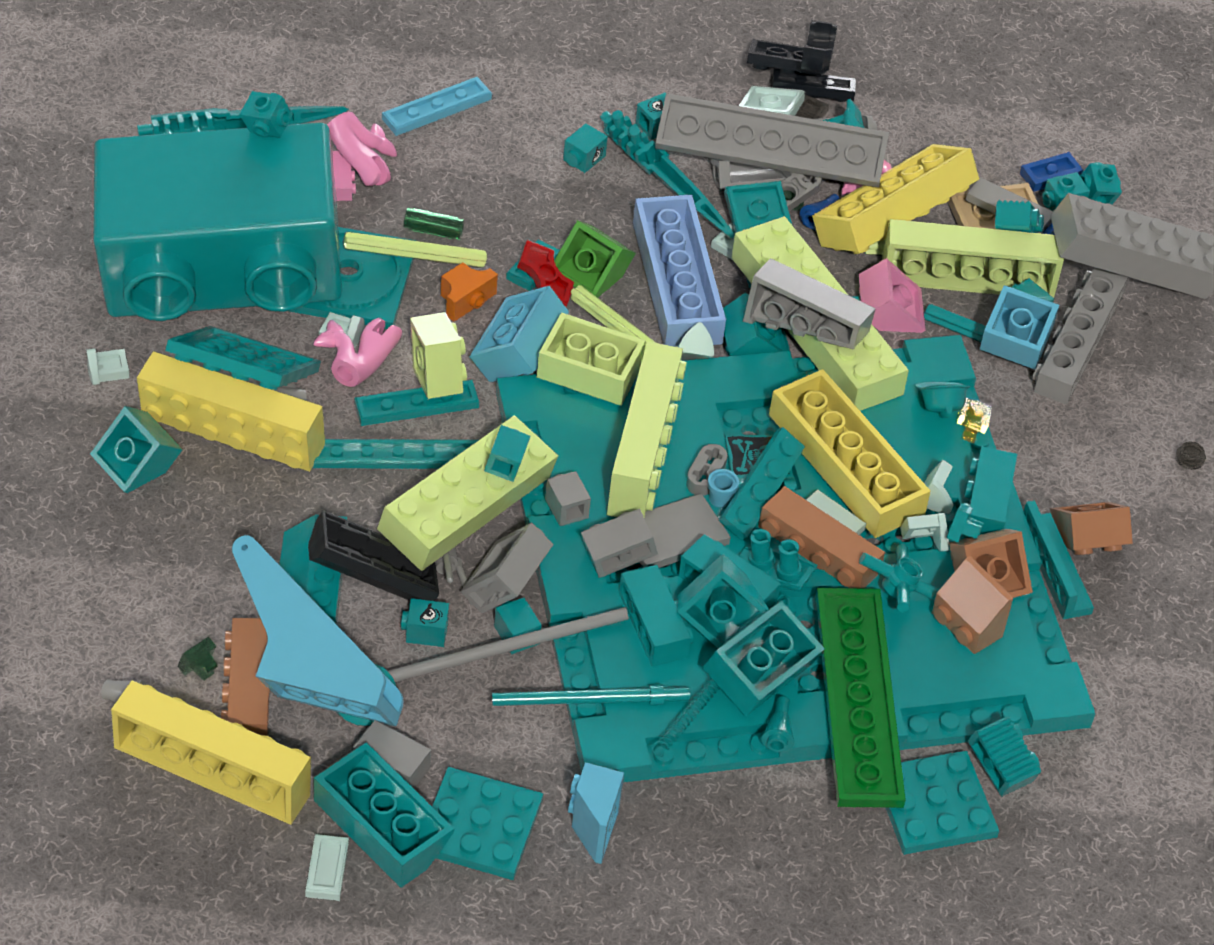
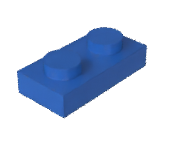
[1020,152,1083,192]

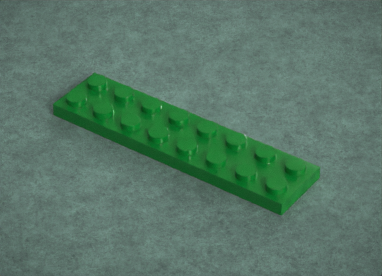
[816,588,906,808]

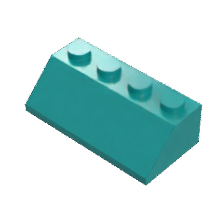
[280,514,347,625]
[314,742,454,888]

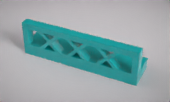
[1024,500,1094,619]

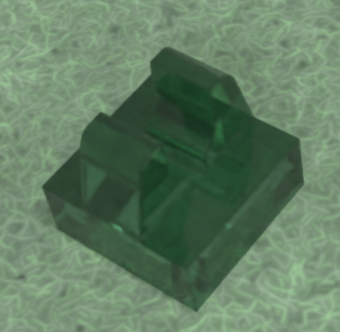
[177,636,218,681]

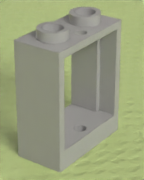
[460,523,554,613]

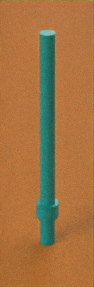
[492,685,690,706]

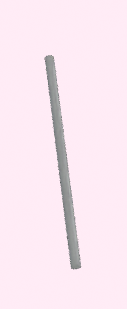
[388,607,629,682]

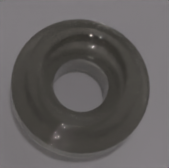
[1175,441,1206,470]

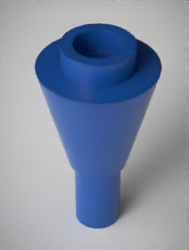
[800,194,840,231]

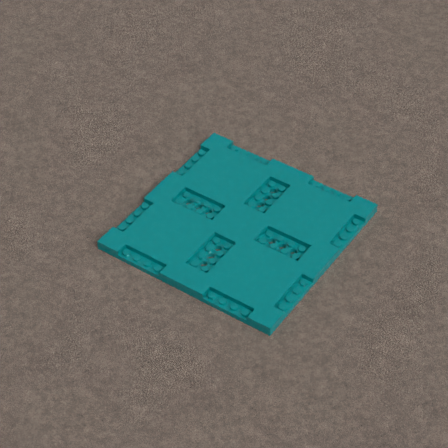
[496,335,1095,783]

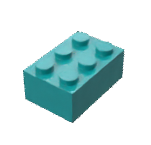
[703,601,825,716]

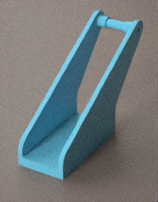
[232,535,404,726]

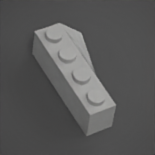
[743,258,876,349]

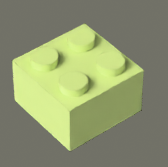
[410,312,467,399]

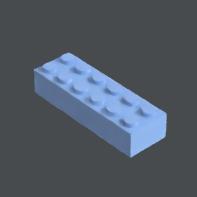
[633,195,726,348]

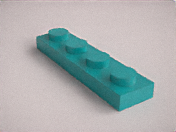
[718,427,805,540]

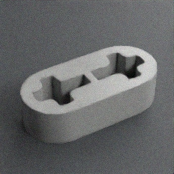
[686,444,728,495]

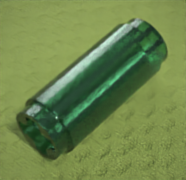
[403,207,464,239]

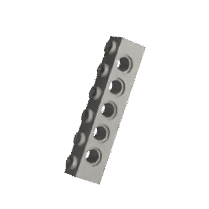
[1032,267,1129,405]

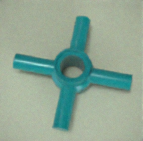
[859,544,940,613]

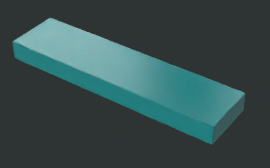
[354,380,480,426]

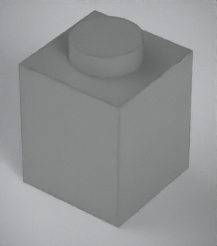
[545,471,591,526]

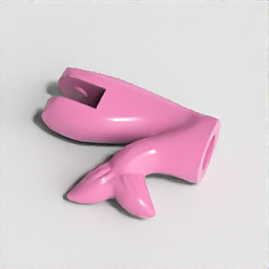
[327,112,397,186]
[314,318,402,387]

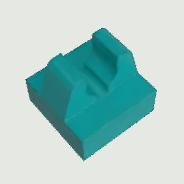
[947,504,984,542]

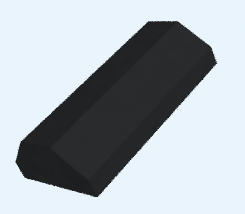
[308,510,439,601]

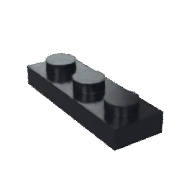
[772,68,856,102]

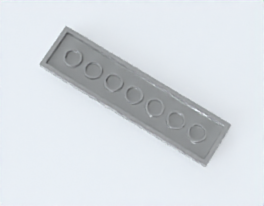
[655,93,889,188]

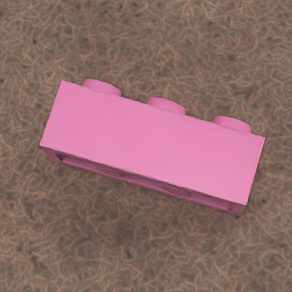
[332,151,356,201]

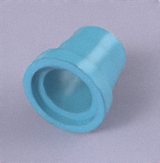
[707,469,739,508]

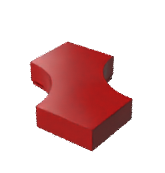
[517,240,574,307]

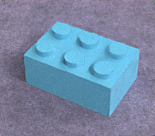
[469,286,569,382]

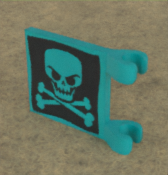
[725,435,797,497]

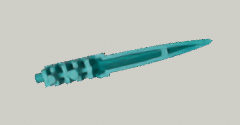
[137,106,349,136]
[600,110,734,239]

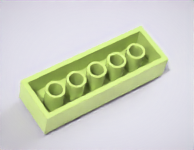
[882,219,1064,298]
[607,341,687,517]
[377,415,558,571]

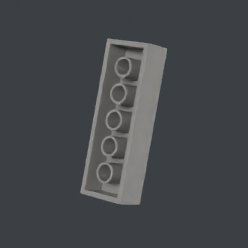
[1051,193,1214,299]

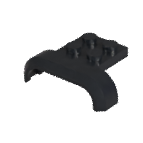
[747,20,838,76]

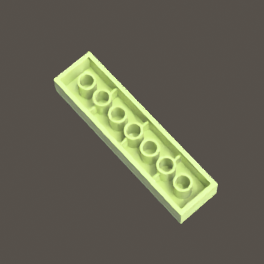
[731,216,909,411]

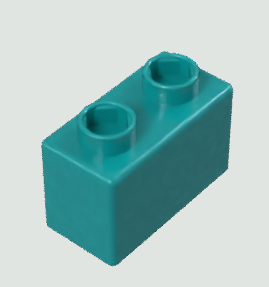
[93,123,342,321]

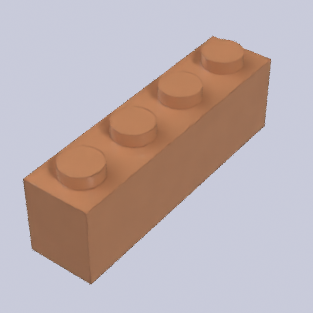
[759,486,885,589]
[221,618,270,736]

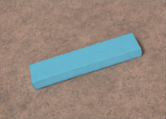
[382,76,492,136]

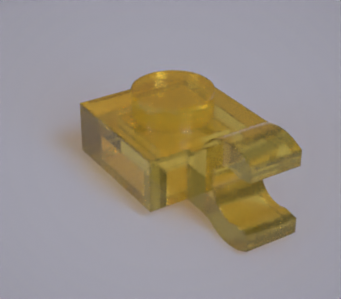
[956,398,992,443]

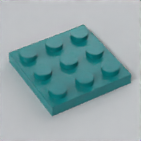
[886,751,999,855]
[432,767,544,880]

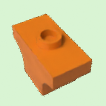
[440,262,498,322]

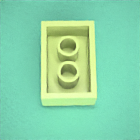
[537,312,646,406]

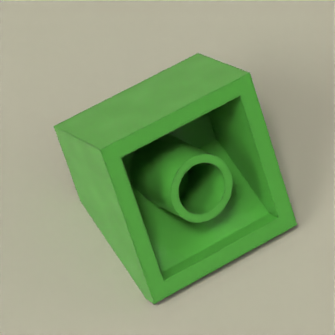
[554,220,636,298]

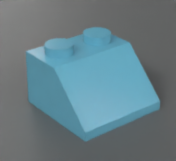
[568,762,624,864]

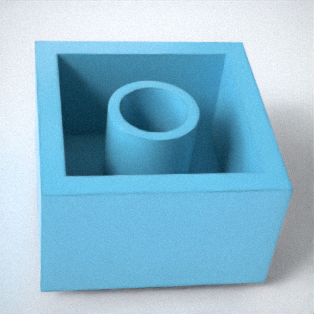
[980,285,1060,370]

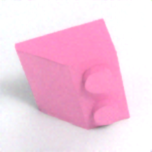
[858,258,926,333]

